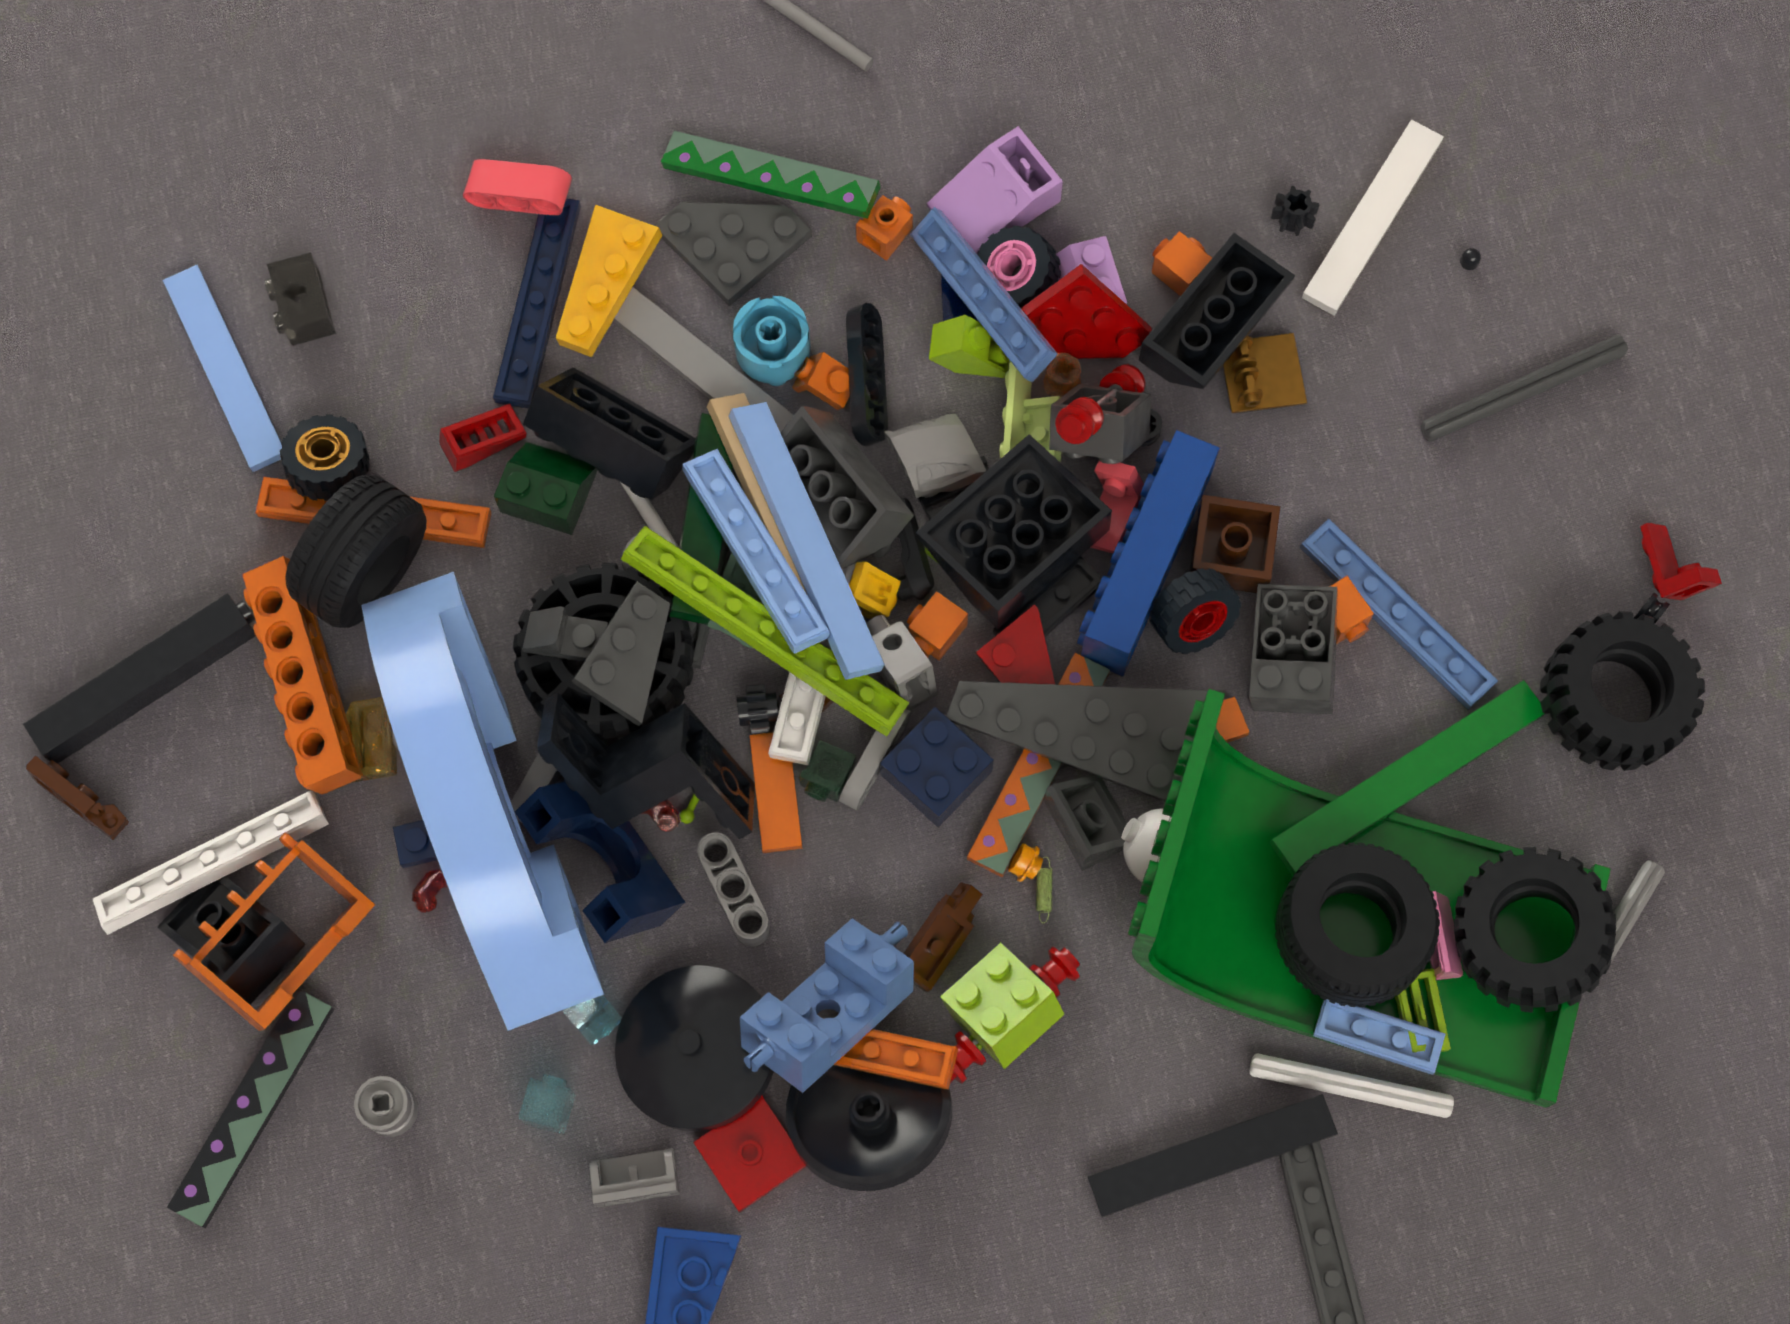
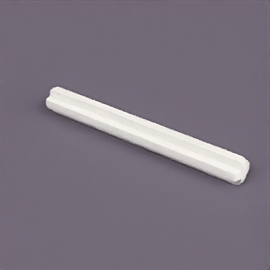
[1250,1053,1454,1118]

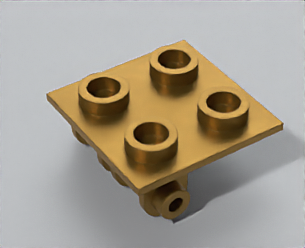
[1223,333,1307,413]

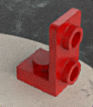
[1640,523,1722,600]

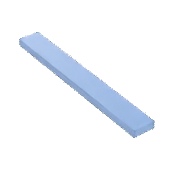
[729,402,885,680]

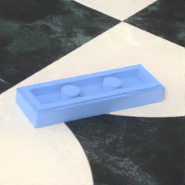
[1313,999,1445,1075]

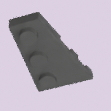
[571,582,670,726]

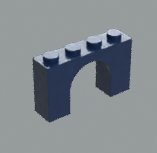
[515,782,686,943]

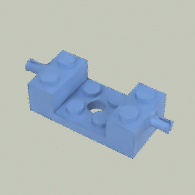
[740,918,914,1093]

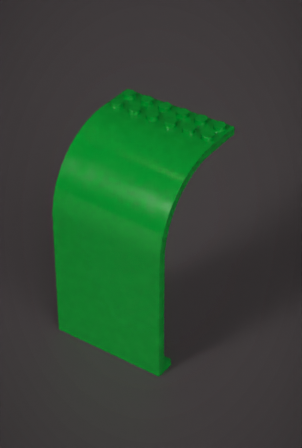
[1128,689,1611,1108]

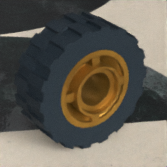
[280,414,370,501]

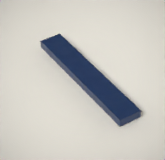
[493,198,581,409]

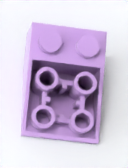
[927,126,1063,255]

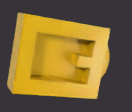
[849,561,901,619]

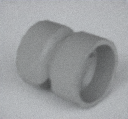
[354,1076,418,1137]

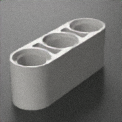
[697,832,770,947]

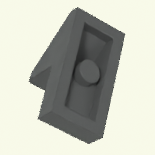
[522,606,608,662]

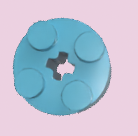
[733,296,811,386]

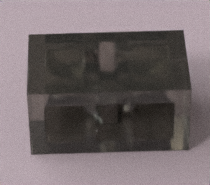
[264,252,336,346]

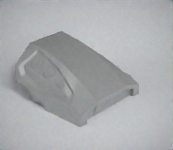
[884,414,986,498]

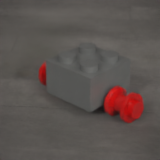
[1049,364,1151,464]

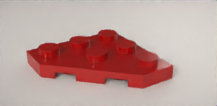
[1021,264,1152,359]

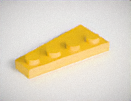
[556,205,662,357]

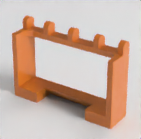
[173,833,375,1031]

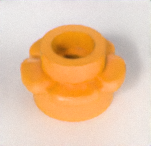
[1008,843,1043,882]

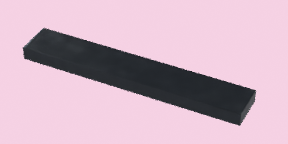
[1088,1094,1338,1218]

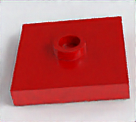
[693,1096,806,1213]

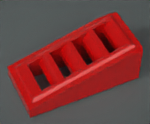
[439,403,527,472]

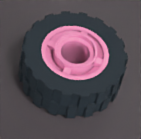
[978,226,1061,308]

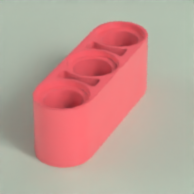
[463,159,572,215]

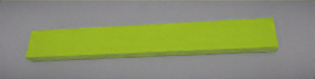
[621,526,909,737]

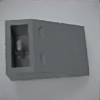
[1249,584,1338,715]

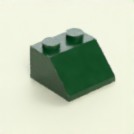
[494,442,598,535]

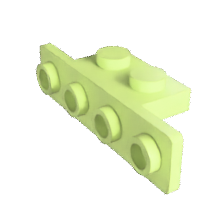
[1000,361,1061,463]

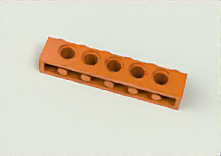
[242,556,364,795]

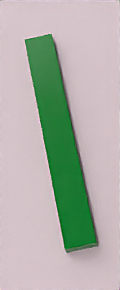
[1269,680,1545,876]

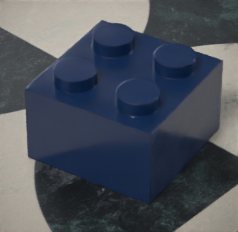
[880,707,994,828]

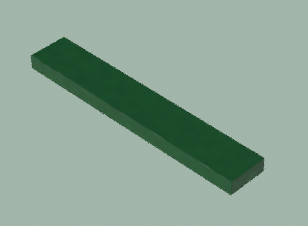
[669,413,733,625]

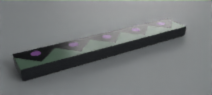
[167,989,334,1228]

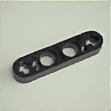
[846,303,888,446]

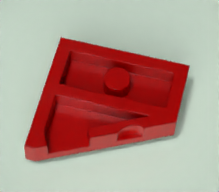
[976,604,1055,684]

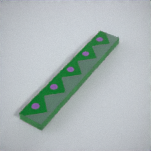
[661,131,881,219]

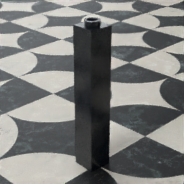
[23,593,256,764]

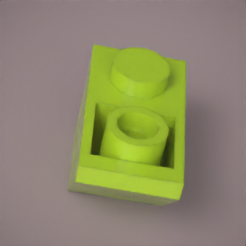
[929,315,1010,378]

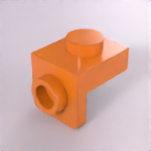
[792,352,850,410]

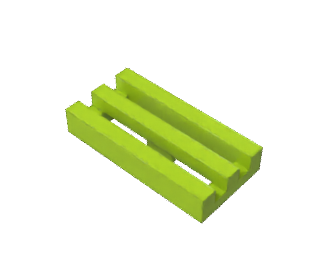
[1395,968,1451,1053]

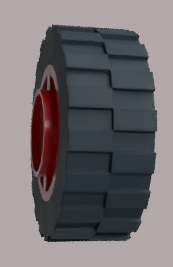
[1150,568,1241,654]

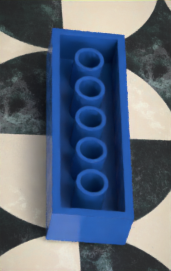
[1077,430,1220,677]

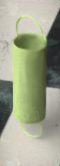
[1036,857,1052,923]

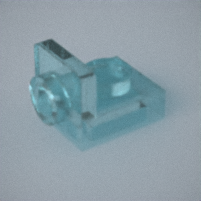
[562,995,622,1045]

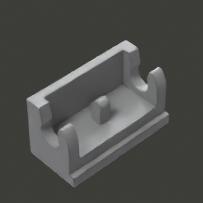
[589,1148,680,1208]

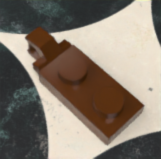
[26,756,129,840]
[903,882,983,992]

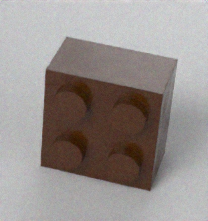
[1190,495,1281,593]

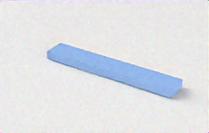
[163,265,282,472]
[682,449,829,654]

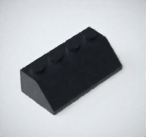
[1139,233,1295,389]
[523,367,696,500]

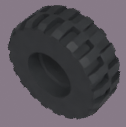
[513,563,694,746]

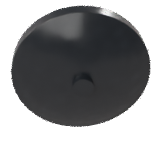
[615,965,774,1131]
[786,1065,953,1191]

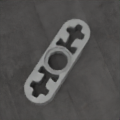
[839,709,912,811]

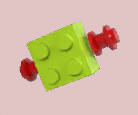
[940,942,1080,1084]

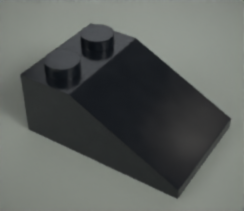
[157,876,306,1005]

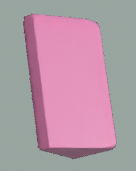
[1430,891,1463,980]

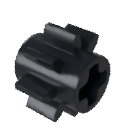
[1271,186,1320,236]
[737,684,779,735]

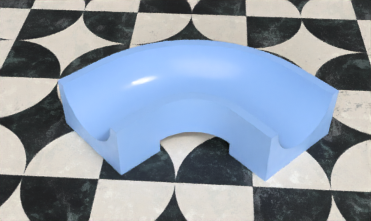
[361,572,604,1031]

